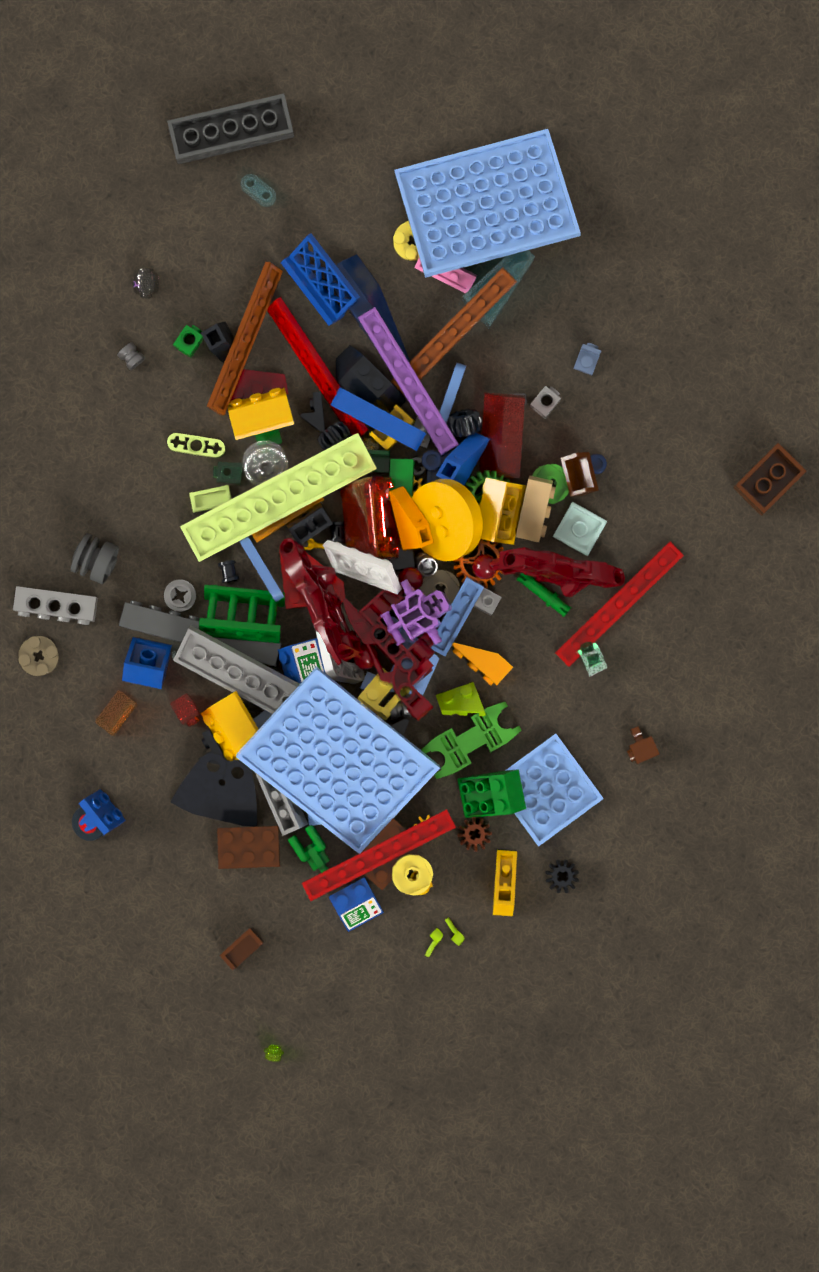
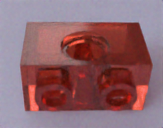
[170,693,202,727]

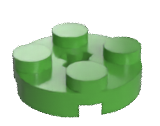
[532,464,569,504]

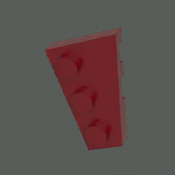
[230,369,289,402]

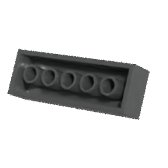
[167,94,294,164]

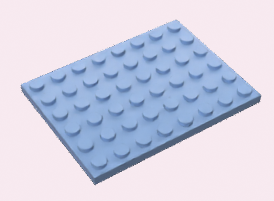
[394,129,581,278]
[236,666,440,854]

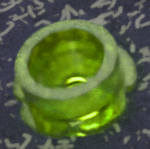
[264,1045,284,1061]

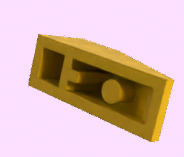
[493,850,517,916]

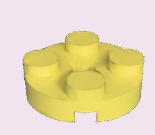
[393,221,419,261]
[392,854,433,895]

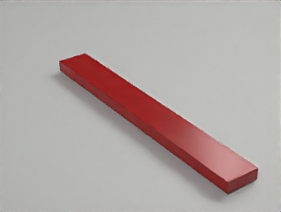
[267,297,368,437]
[555,541,684,667]
[302,810,456,901]

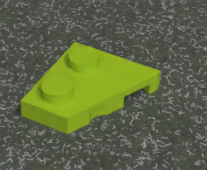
[436,682,486,716]

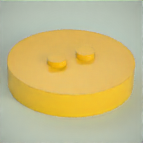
[412,479,483,561]

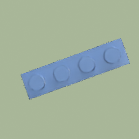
[431,576,484,656]

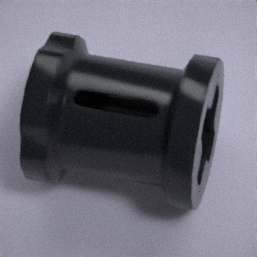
[330,522,347,543]
[218,560,240,583]

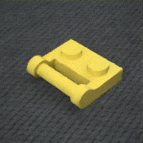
[358,668,411,720]

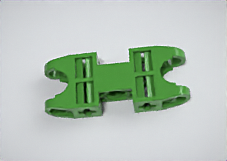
[421,702,522,779]

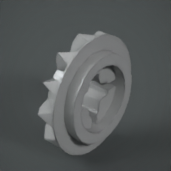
[164,580,196,612]

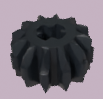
[447,408,482,437]
[317,421,352,450]
[545,859,579,893]

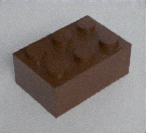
[733,443,806,516]
[363,818,423,890]
[217,826,280,869]

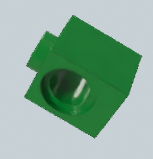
[173,325,204,358]

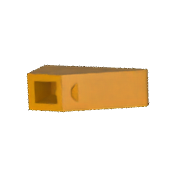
[388,486,433,550]
[452,643,513,686]

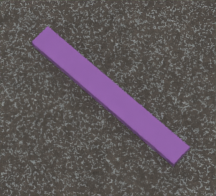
[358,307,459,455]

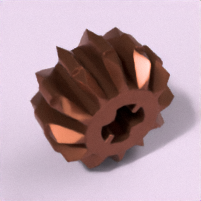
[458,817,492,852]

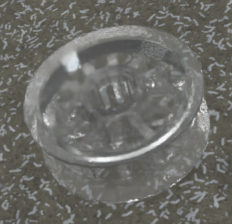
[242,441,288,486]

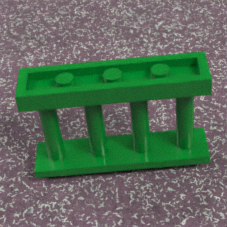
[199,585,285,644]

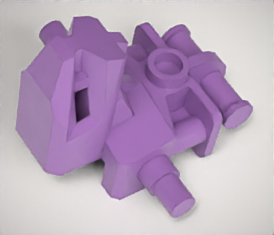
[381,579,452,646]

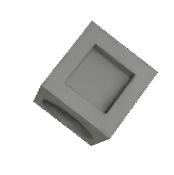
[530,386,561,419]
[473,588,502,616]

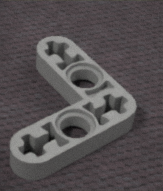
[316,631,365,684]

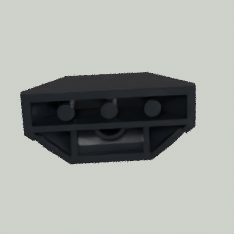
[336,345,406,414]

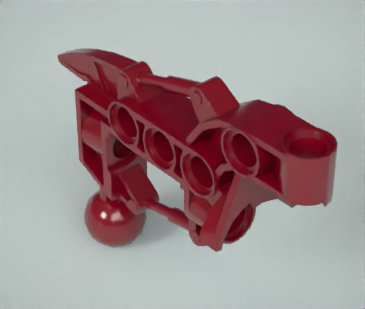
[279,538,378,669]
[472,547,625,598]
[343,567,435,721]

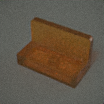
[95,690,138,736]

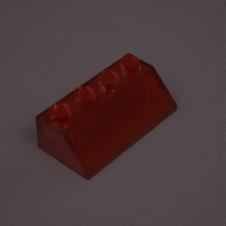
[479,393,525,478]

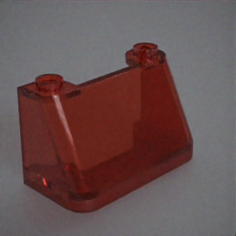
[340,476,399,560]

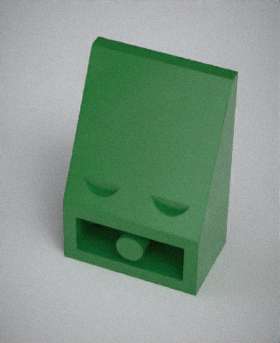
[458,769,526,818]

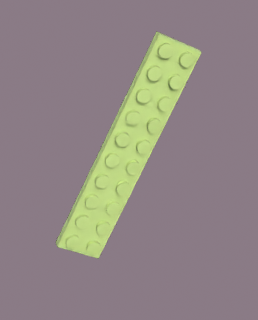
[180,433,377,562]

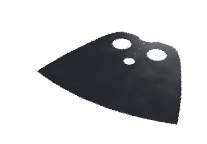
[171,753,257,826]

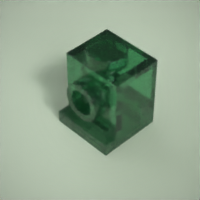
[213,462,243,485]
[577,642,608,676]

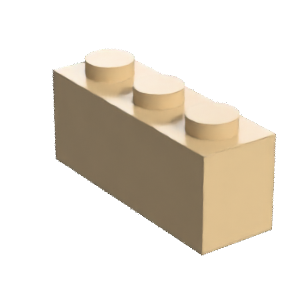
[516,476,556,542]

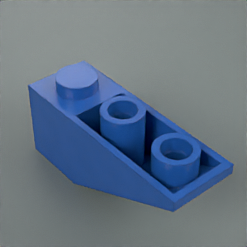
[436,432,490,485]

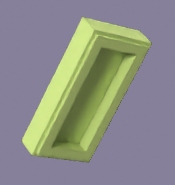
[189,485,232,513]

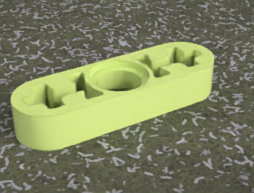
[167,433,225,458]

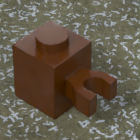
[627,726,659,764]

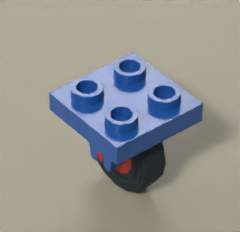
[72,789,126,841]

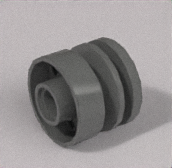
[71,533,119,585]

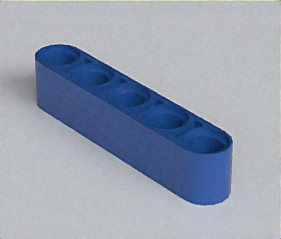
[331,387,426,451]

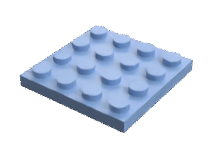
[505,734,604,846]

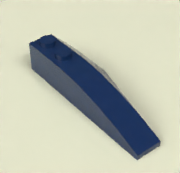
[324,254,410,362]

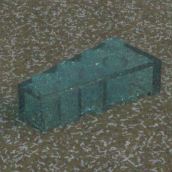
[462,250,535,329]

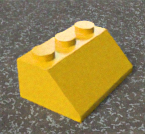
[228,388,294,440]
[479,478,526,545]
[201,691,259,761]

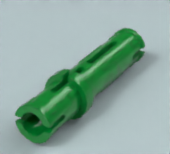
[517,573,572,617]

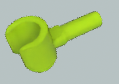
[445,918,465,946]
[425,928,443,957]

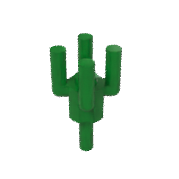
[288,825,330,873]

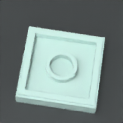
[553,502,607,556]

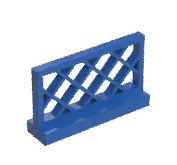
[281,233,360,326]

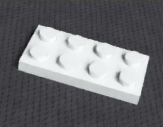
[323,540,402,594]

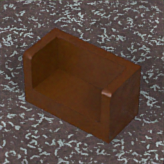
[561,452,599,497]
[219,928,264,970]

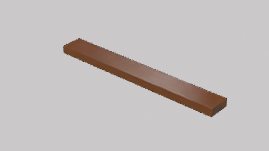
[207,262,283,415]
[390,267,518,396]

